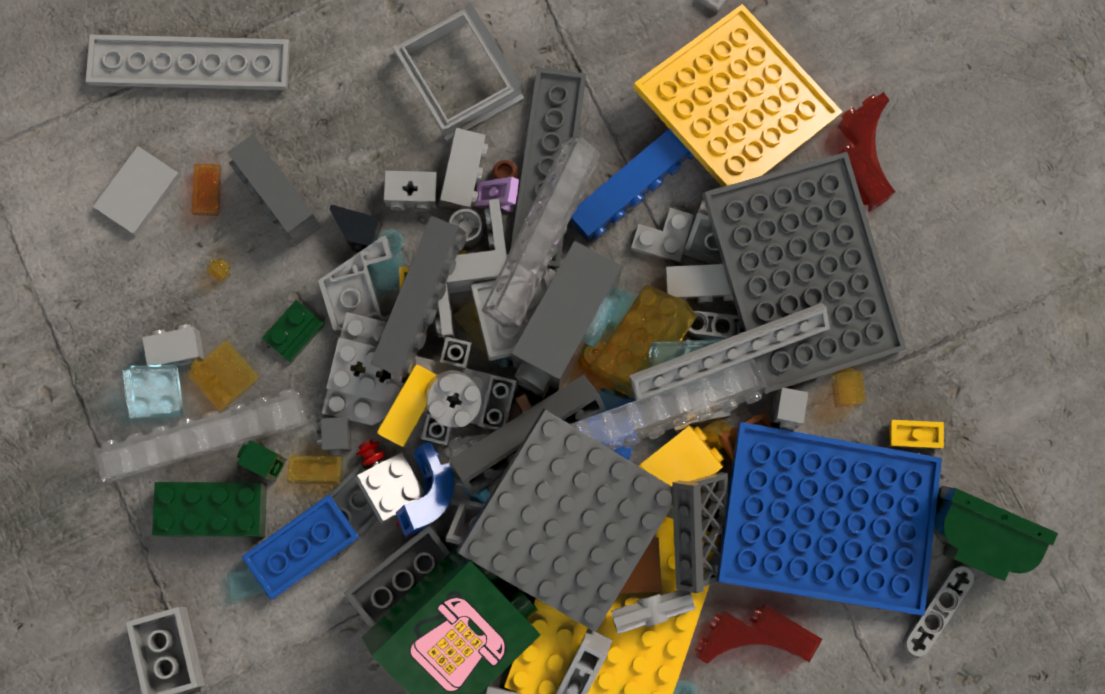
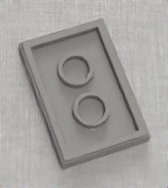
[92,146,180,236]

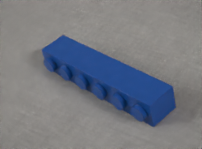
[568,129,695,242]

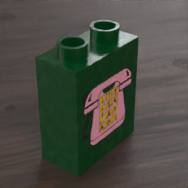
[362,546,541,694]

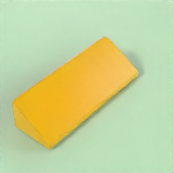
[377,364,436,447]

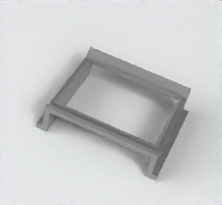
[393,3,524,142]

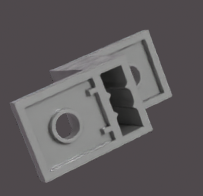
[435,199,509,341]

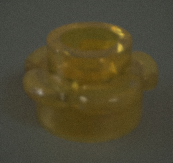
[206,258,231,282]

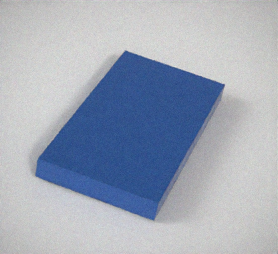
[241,494,360,600]

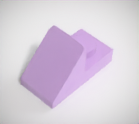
[475,177,519,212]

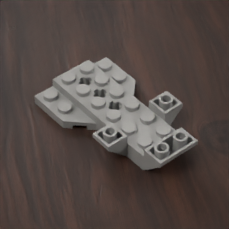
[322,312,517,445]

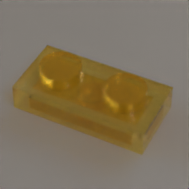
[287,455,343,485]

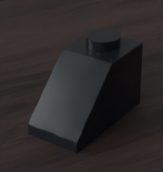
[329,204,383,253]

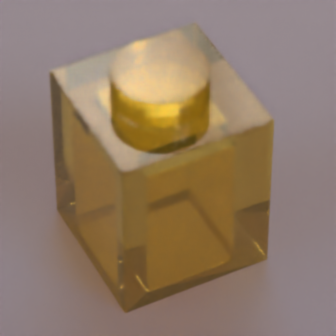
[831,367,866,408]

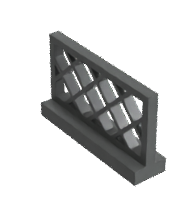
[672,472,728,593]

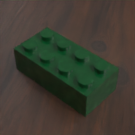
[152,482,267,538]

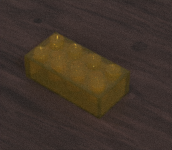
[590,284,697,402]

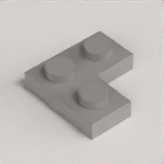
[631,208,694,264]

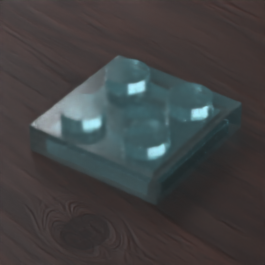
[122,364,183,418]

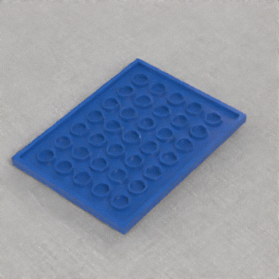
[716,422,942,616]

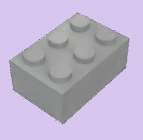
[126,607,205,694]

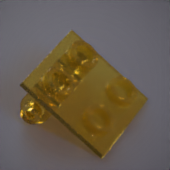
[187,340,260,412]

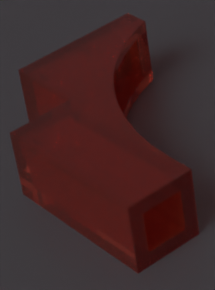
[838,92,895,212]
[695,605,823,664]

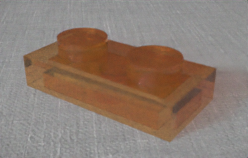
[191,164,222,216]

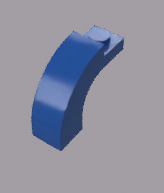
[395,441,454,537]

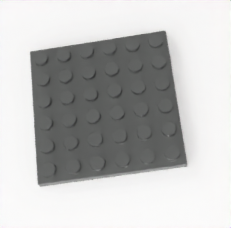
[456,408,673,632]

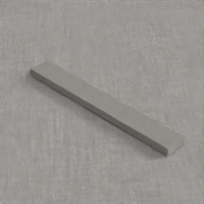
[629,303,830,402]

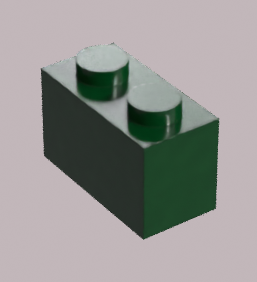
[237,440,287,482]

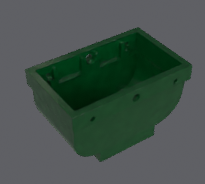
[934,486,1058,581]

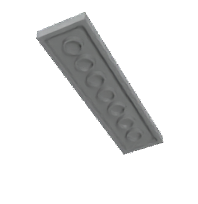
[86,35,290,90]

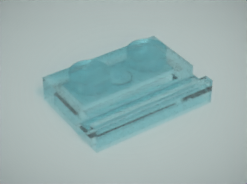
[352,252,405,291]

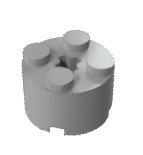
[425,370,481,427]

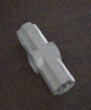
[611,589,695,634]

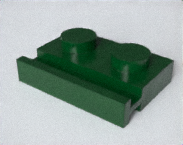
[262,300,325,363]

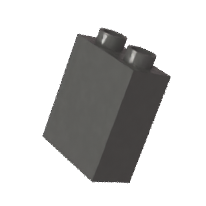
[511,241,622,399]

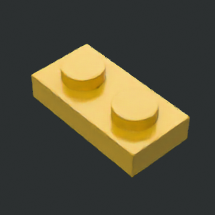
[889,420,944,449]

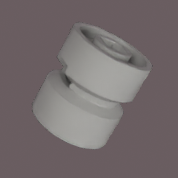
[449,209,484,250]

